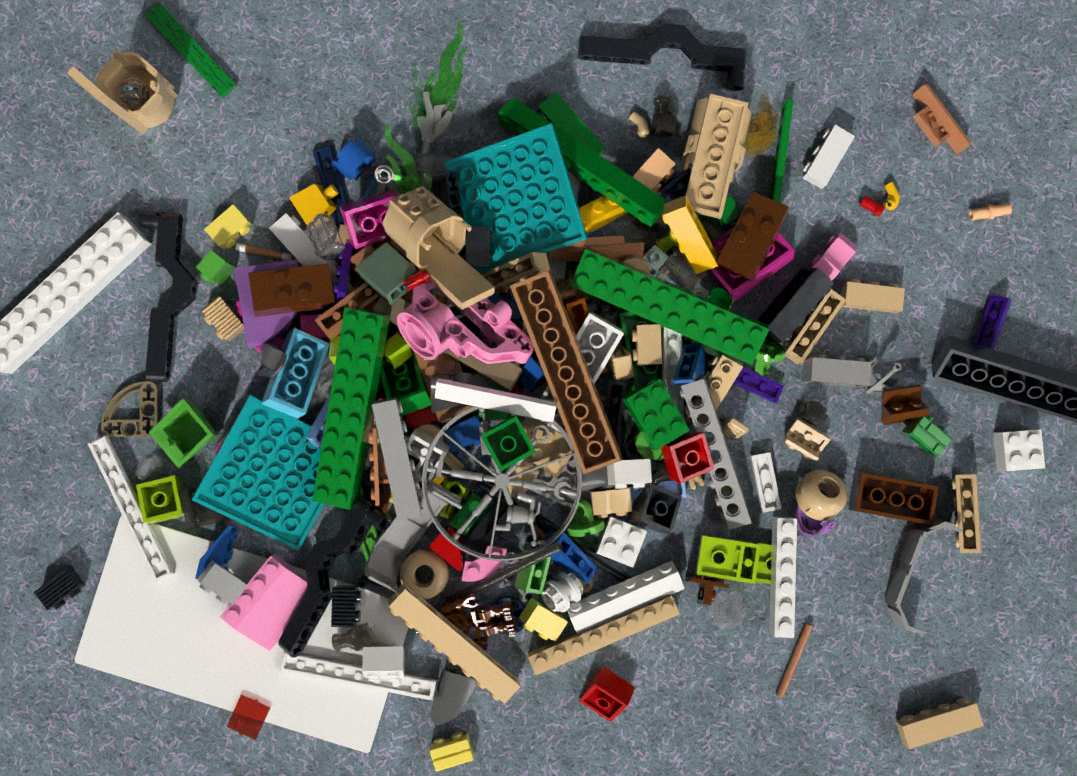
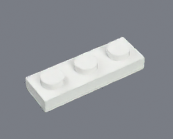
[750,452,782,513]

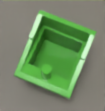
[149,398,220,468]

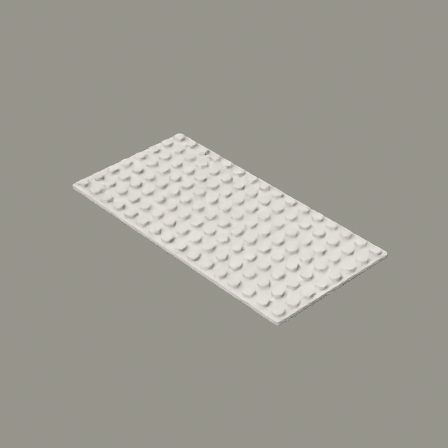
[75,515,408,753]

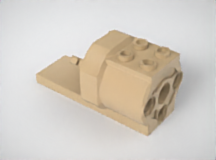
[67,49,178,134]
[681,94,752,219]
[383,186,495,310]

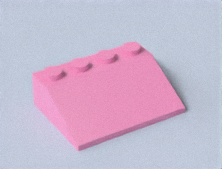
[220,553,307,651]

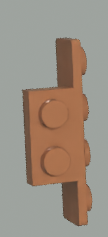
[913,84,971,154]
[369,424,389,506]

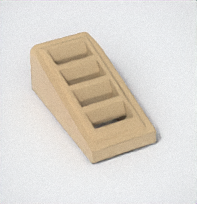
[721,418,749,440]

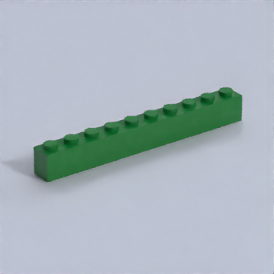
[498,97,668,227]

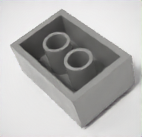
[802,354,872,387]

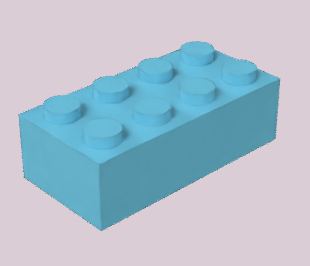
[261,328,330,419]

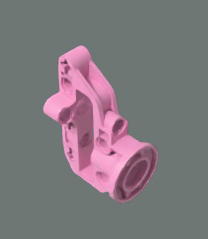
[397,280,534,364]

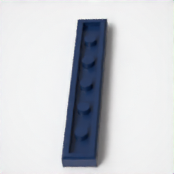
[312,145,359,257]

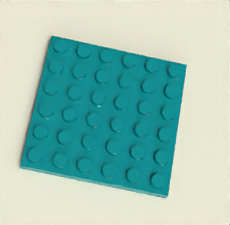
[443,123,588,274]
[192,394,324,551]

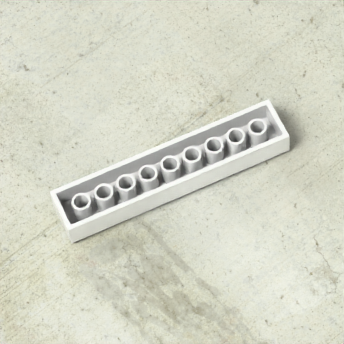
[0,212,152,374]

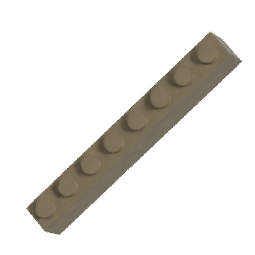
[373,296,522,392]

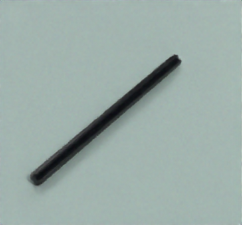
[470,470,632,582]

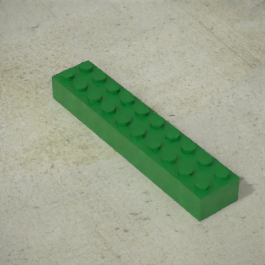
[570,247,769,365]
[312,306,390,510]

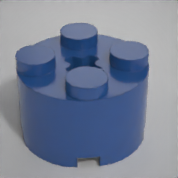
[332,136,376,181]

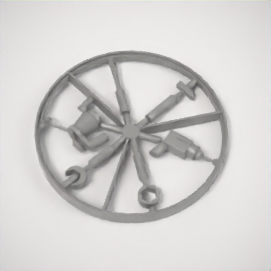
[422,406,582,561]

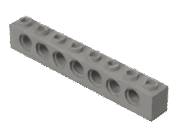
[679,374,752,530]

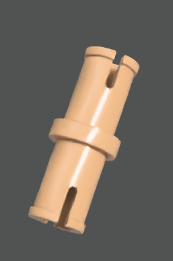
[969,202,1012,221]

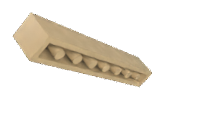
[388,583,521,704]
[528,595,680,675]

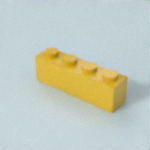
[579,195,629,235]
[662,195,718,274]

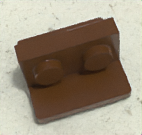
[882,384,929,425]
[685,574,730,605]

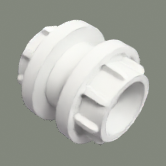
[541,572,583,612]

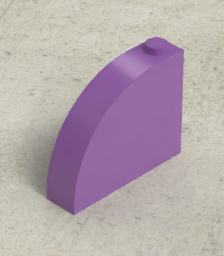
[234,259,302,348]

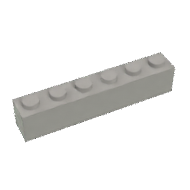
[372,397,424,521]

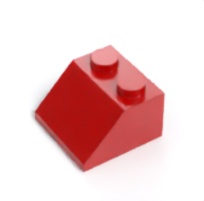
[661,432,714,483]
[429,525,465,572]
[579,666,635,722]

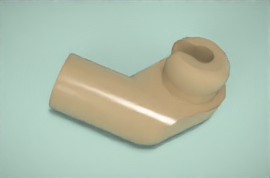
[629,111,650,139]

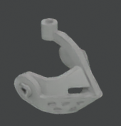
[864,355,904,395]

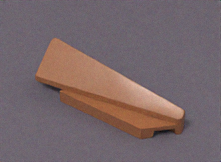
[548,235,644,262]

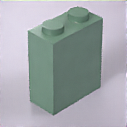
[356,242,418,305]

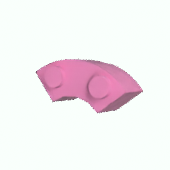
[811,232,858,281]
[462,544,508,582]

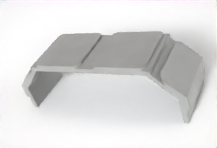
[364,481,462,592]
[885,519,963,635]

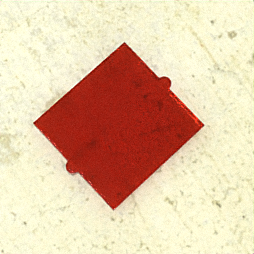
[227,695,271,740]

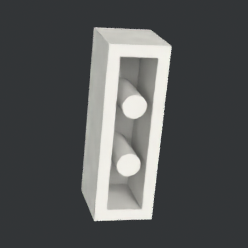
[802,125,855,189]

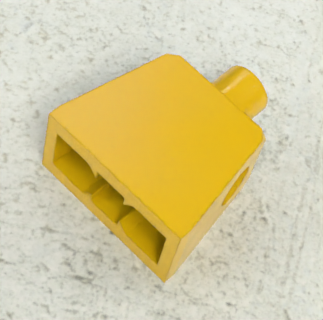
[289,184,339,230]

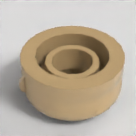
[795,469,848,521]
[400,549,449,599]

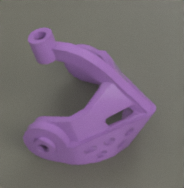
[794,505,836,537]

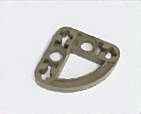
[101,381,160,437]

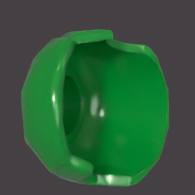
[705,287,733,309]

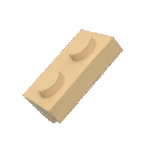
[784,417,830,461]

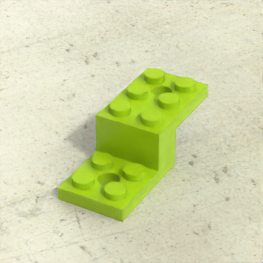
[695,535,772,584]

